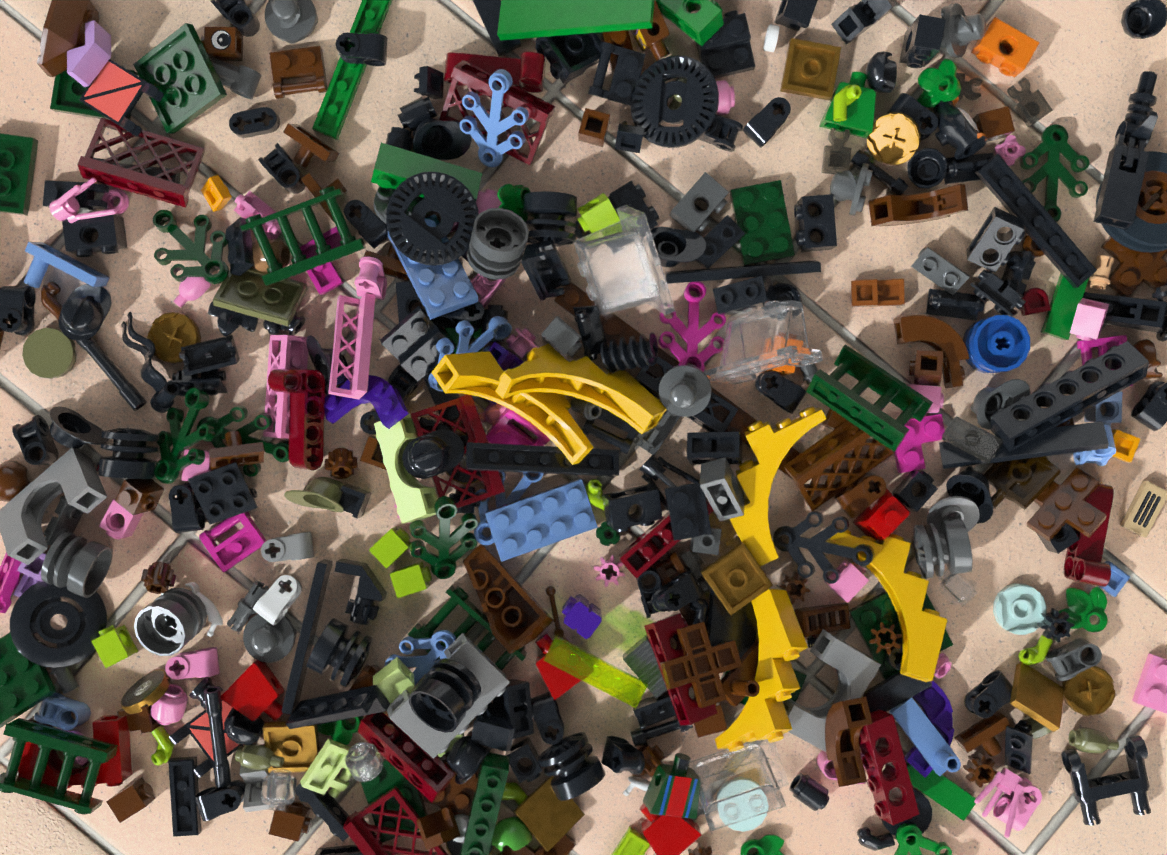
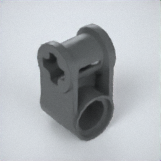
[1045,638,1102,681]

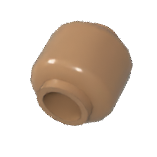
[252,239,290,272]

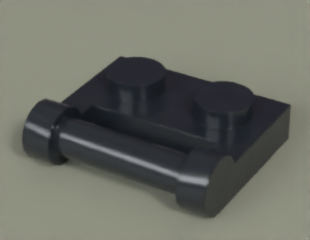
[588,42,646,106]
[582,407,638,454]

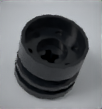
[523,191,577,247]
[98,428,159,479]
[306,618,372,687]
[409,658,481,733]
[538,732,606,801]

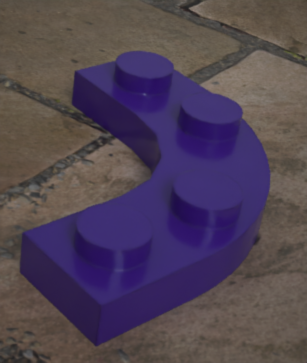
[324,375,409,429]
[904,681,954,778]

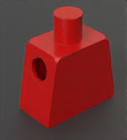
[853,488,910,540]
[535,633,594,700]
[221,660,285,722]
[639,803,702,855]

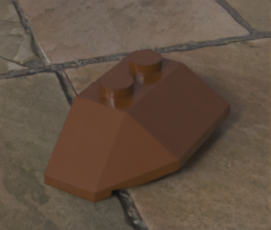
[37,0,99,77]

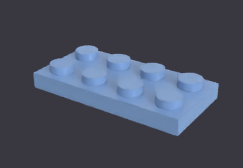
[388,214,478,320]
[484,478,598,562]

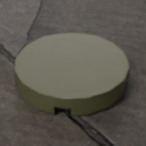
[22,328,77,379]

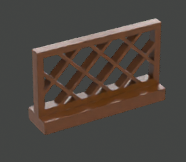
[784,420,895,512]

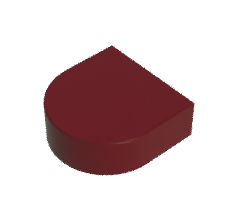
[1021,288,1050,316]

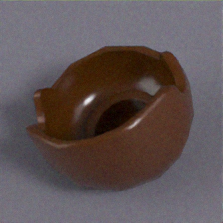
[1133,339,1163,379]
[0,461,30,502]

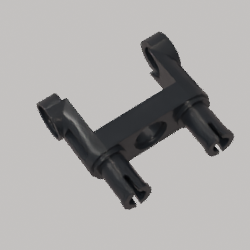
[1061,735,1151,826]

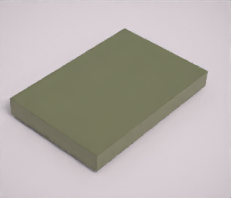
[213,268,307,327]

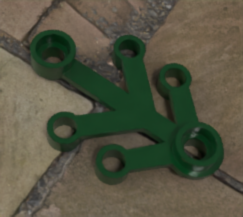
[1019,124,1089,222]
[153,210,229,284]
[155,388,215,484]
[197,405,289,477]
[409,496,478,579]

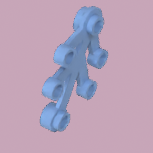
[460,69,529,167]
[428,316,512,391]
[474,471,544,545]
[385,630,456,693]

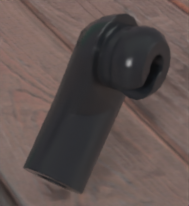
[857,827,895,851]

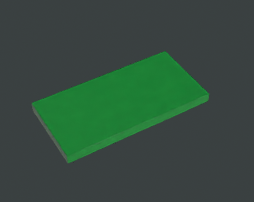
[497,0,655,41]

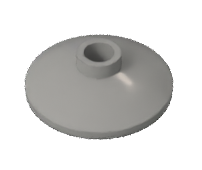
[927,496,980,533]

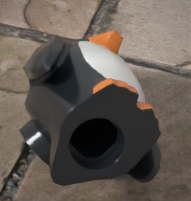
[934,97,987,160]

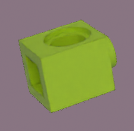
[577,193,621,237]
[369,527,411,569]
[390,561,432,598]
[92,625,139,668]

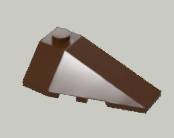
[463,544,554,654]

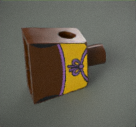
[631,1,670,61]

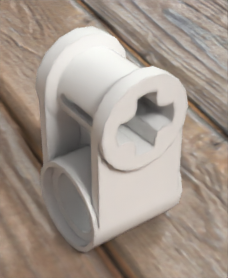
[253,575,302,626]

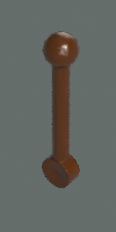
[546,586,564,639]

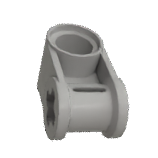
[261,532,314,562]

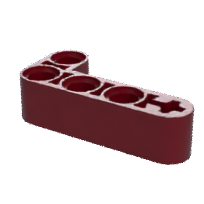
[444,52,546,93]
[268,369,325,471]
[1064,483,1114,587]

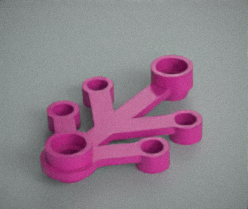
[658,281,726,372]

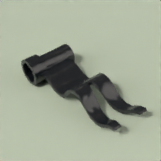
[121,312,180,413]

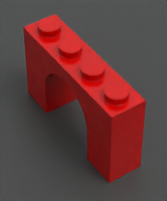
[18,715,132,789]

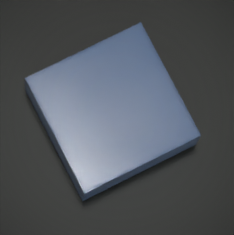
[1099,561,1130,597]

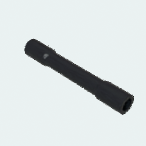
[76,337,147,411]
[204,686,231,788]

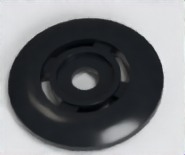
[631,56,719,148]
[386,172,479,265]
[10,582,107,668]

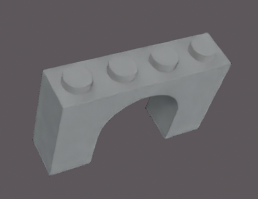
[0,447,107,565]
[783,629,881,752]
[387,633,510,759]

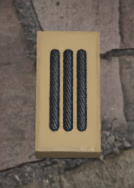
[1120,480,1167,538]

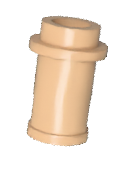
[1088,255,1114,290]

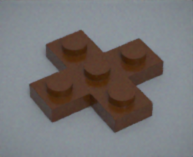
[1101,236,1167,297]
[1027,467,1106,542]
[660,622,742,708]

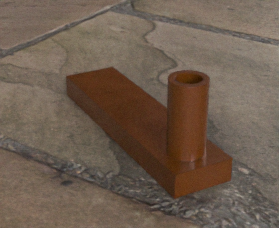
[721,638,760,706]

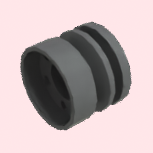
[467,208,529,280]
[913,518,973,579]
[41,531,112,598]
[134,588,207,656]

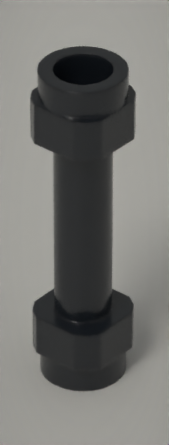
[850,149,909,195]
[630,716,693,747]

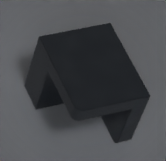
[340,484,371,519]

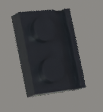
[664,482,712,541]

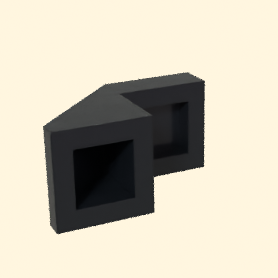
[831,0,896,44]
[334,559,387,601]

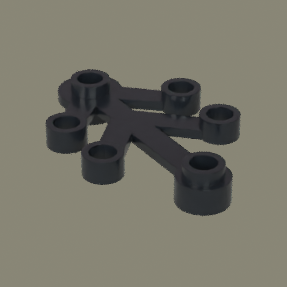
[773,511,875,584]

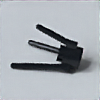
[639,455,700,510]

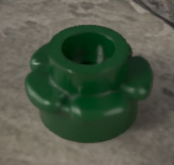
[596,521,621,546]

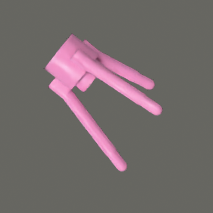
[49,177,117,223]
[974,767,1024,838]

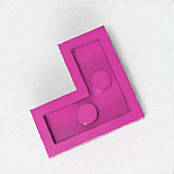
[300,227,344,295]
[894,414,946,473]

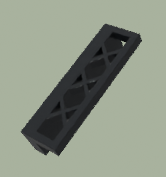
[635,357,739,432]
[286,685,390,729]

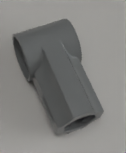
[211,57,262,100]

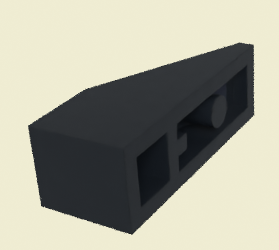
[1083,292,1167,333]

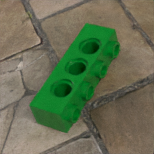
[655,0,724,46]

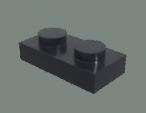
[225,217,254,276]

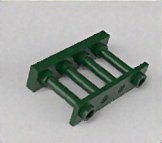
[240,186,366,286]
[806,344,933,452]
[407,585,527,671]
[0,718,118,815]

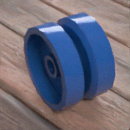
[962,315,1030,373]

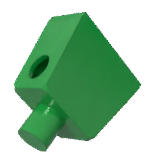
[819,72,876,138]

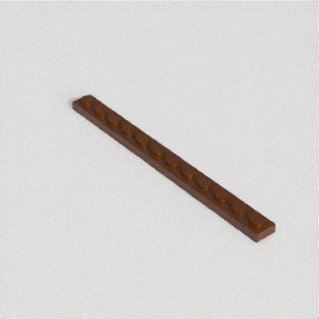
[554,282,801,480]

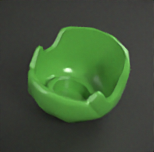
[491,816,532,852]

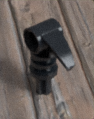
[1115,71,1158,147]

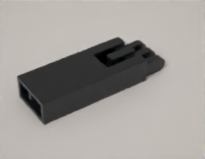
[1093,134,1149,230]

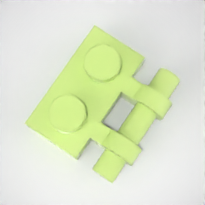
[300,738,365,798]

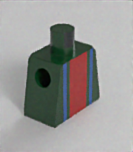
[643,753,700,819]

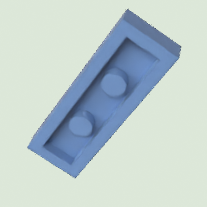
[24,242,110,288]
[889,697,961,776]

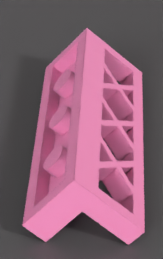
[328,293,375,399]
[263,335,308,439]

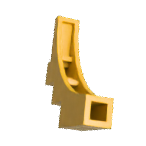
[495,343,667,434]
[431,351,594,465]
[730,406,826,566]
[826,528,947,682]
[714,589,808,752]

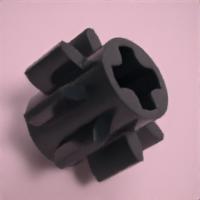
[449,487,481,513]
[345,597,379,625]
[1037,608,1074,642]

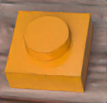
[201,175,232,212]
[1112,429,1140,463]

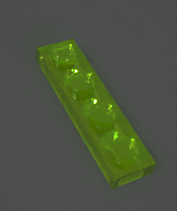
[544,636,648,708]

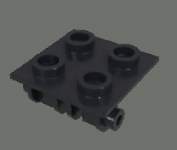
[188,462,258,524]

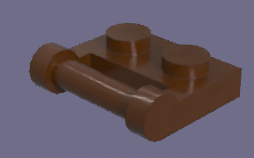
[269,46,328,99]

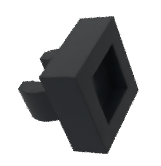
[414,66,444,99]
[615,121,644,154]

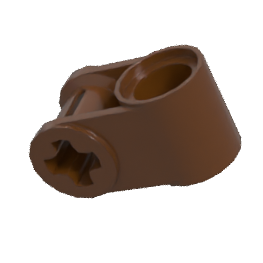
[834,473,886,518]

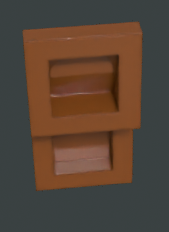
[851,279,905,307]

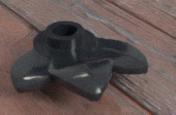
[208,301,258,336]

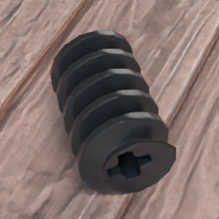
[600,332,658,372]

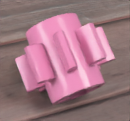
[594,555,625,587]

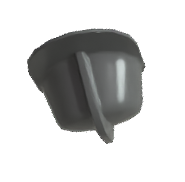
[970,379,1031,430]

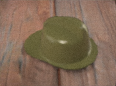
[284,477,344,512]

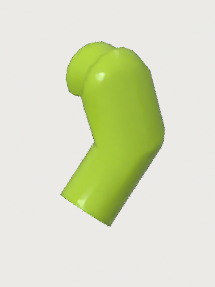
[833,84,862,122]
[585,479,604,510]
[1019,635,1053,665]
[151,725,174,766]
[502,782,528,805]

